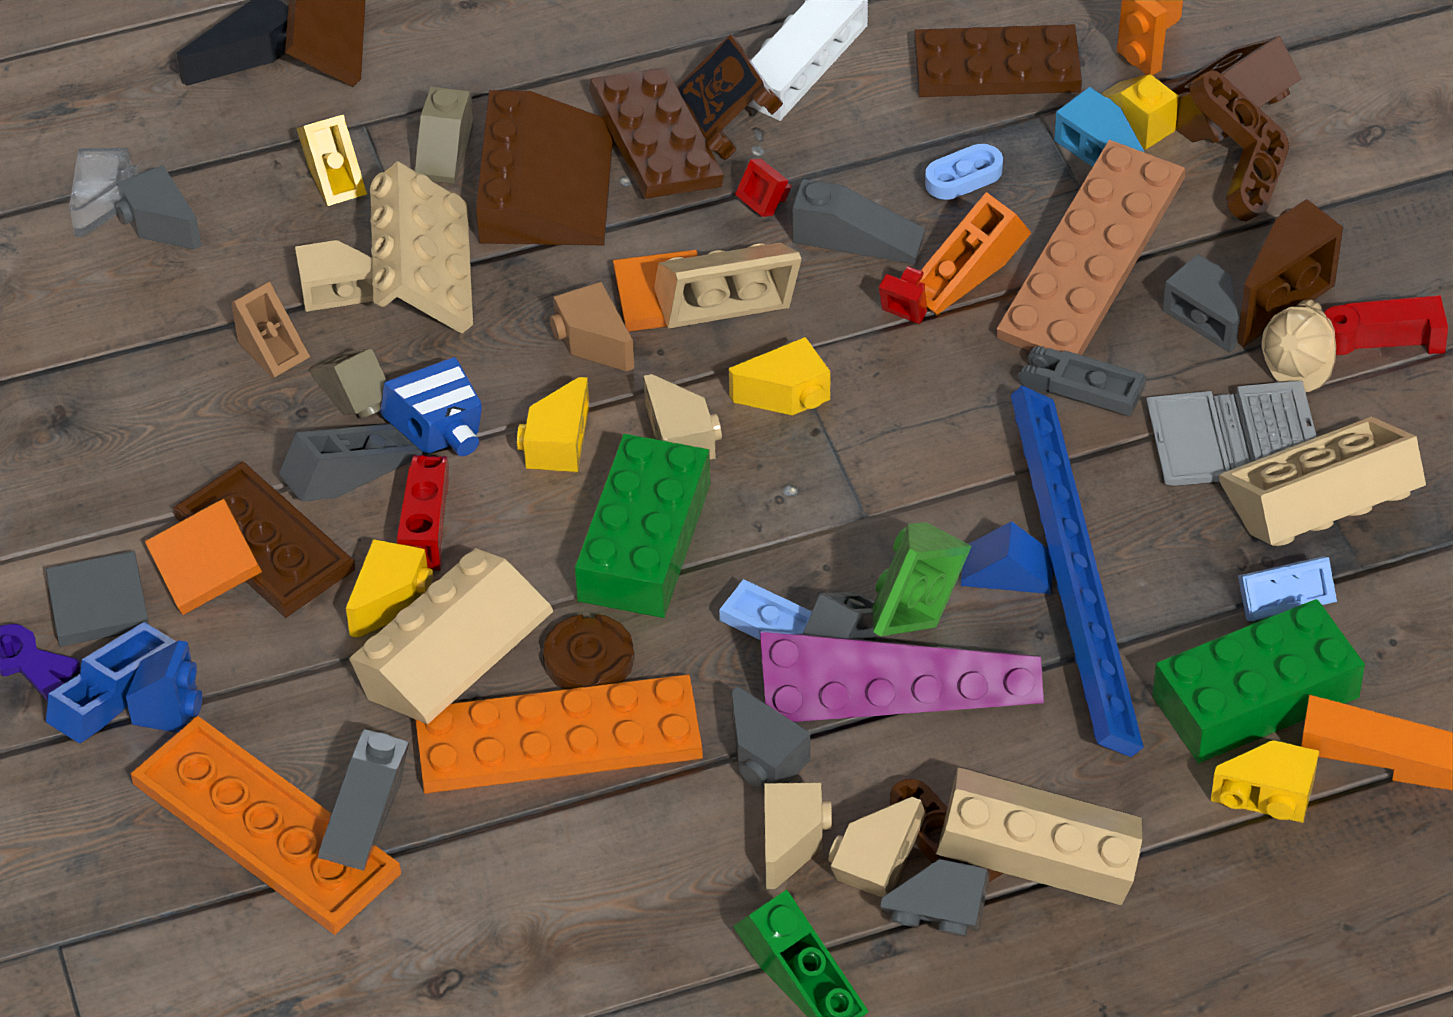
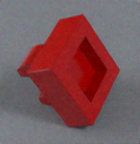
[735,159,792,217]
[879,266,928,325]

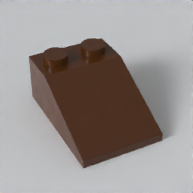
[1237,199,1343,347]

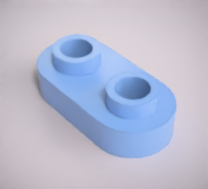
[925,144,1003,200]

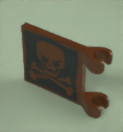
[677,34,783,160]

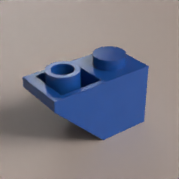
[126,640,202,733]

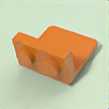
[1117,0,1183,76]

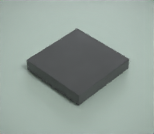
[46,551,149,647]

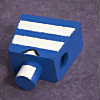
[380,357,482,457]

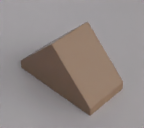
[231,281,310,378]

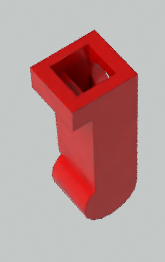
[1324,295,1448,355]
[397,455,449,571]

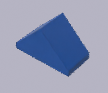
[961,521,1053,594]

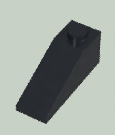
[176,0,288,86]

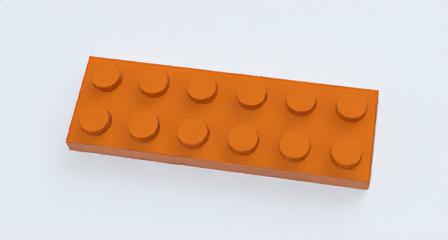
[416,674,703,794]
[131,716,401,935]

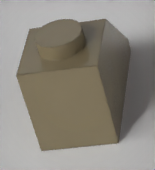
[415,86,474,184]
[309,348,387,419]

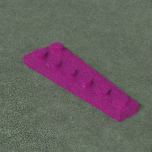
[759,631,1044,722]

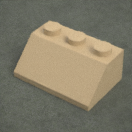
[654,242,801,328]

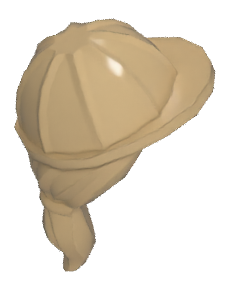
[1262,299,1336,392]

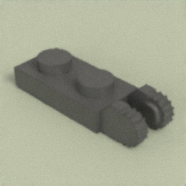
[1018,346,1146,416]

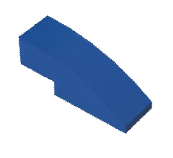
[46,622,176,744]

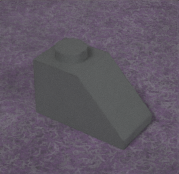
[115,165,201,249]
[1163,254,1239,353]
[803,592,877,641]
[732,686,810,788]

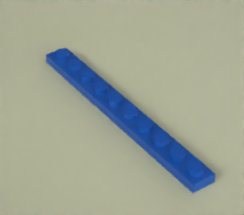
[1010,385,1144,757]

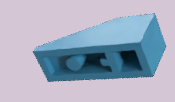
[1054,87,1144,167]

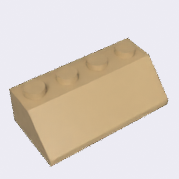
[1219,416,1426,546]
[349,548,553,724]
[936,767,1142,905]

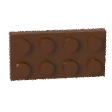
[914,24,1082,97]
[589,67,724,199]

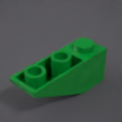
[733,890,869,1017]

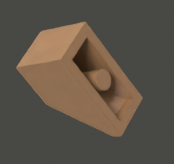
[549,282,634,371]

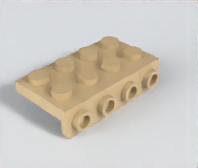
[370,161,473,334]

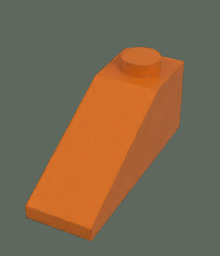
[920,192,1031,315]

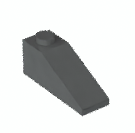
[793,179,925,264]
[279,424,423,502]
[318,729,409,871]

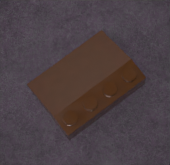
[476,90,613,246]

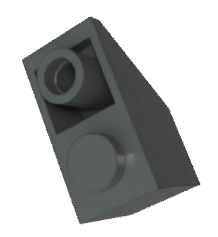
[880,859,990,937]

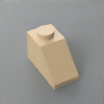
[295,240,373,312]
[644,374,722,460]
[764,783,832,889]
[828,797,926,897]

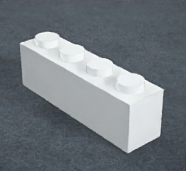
[747,0,868,121]

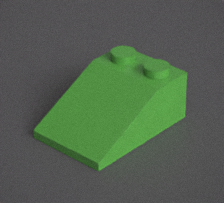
[873,522,972,636]

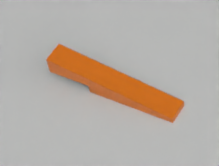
[1301,695,1453,791]

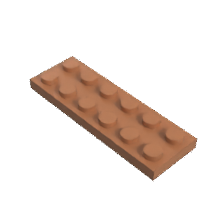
[997,140,1185,355]

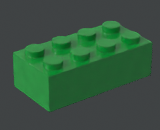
[575,434,711,618]
[1152,599,1365,764]

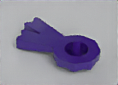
[0,624,81,702]

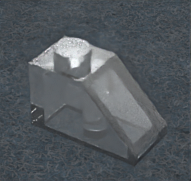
[69,148,139,237]

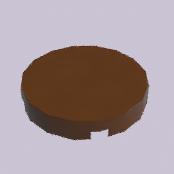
[543,614,635,690]

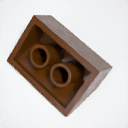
[1171,36,1302,143]

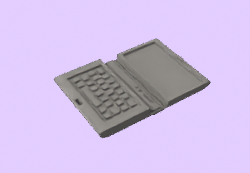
[1146,381,1317,486]

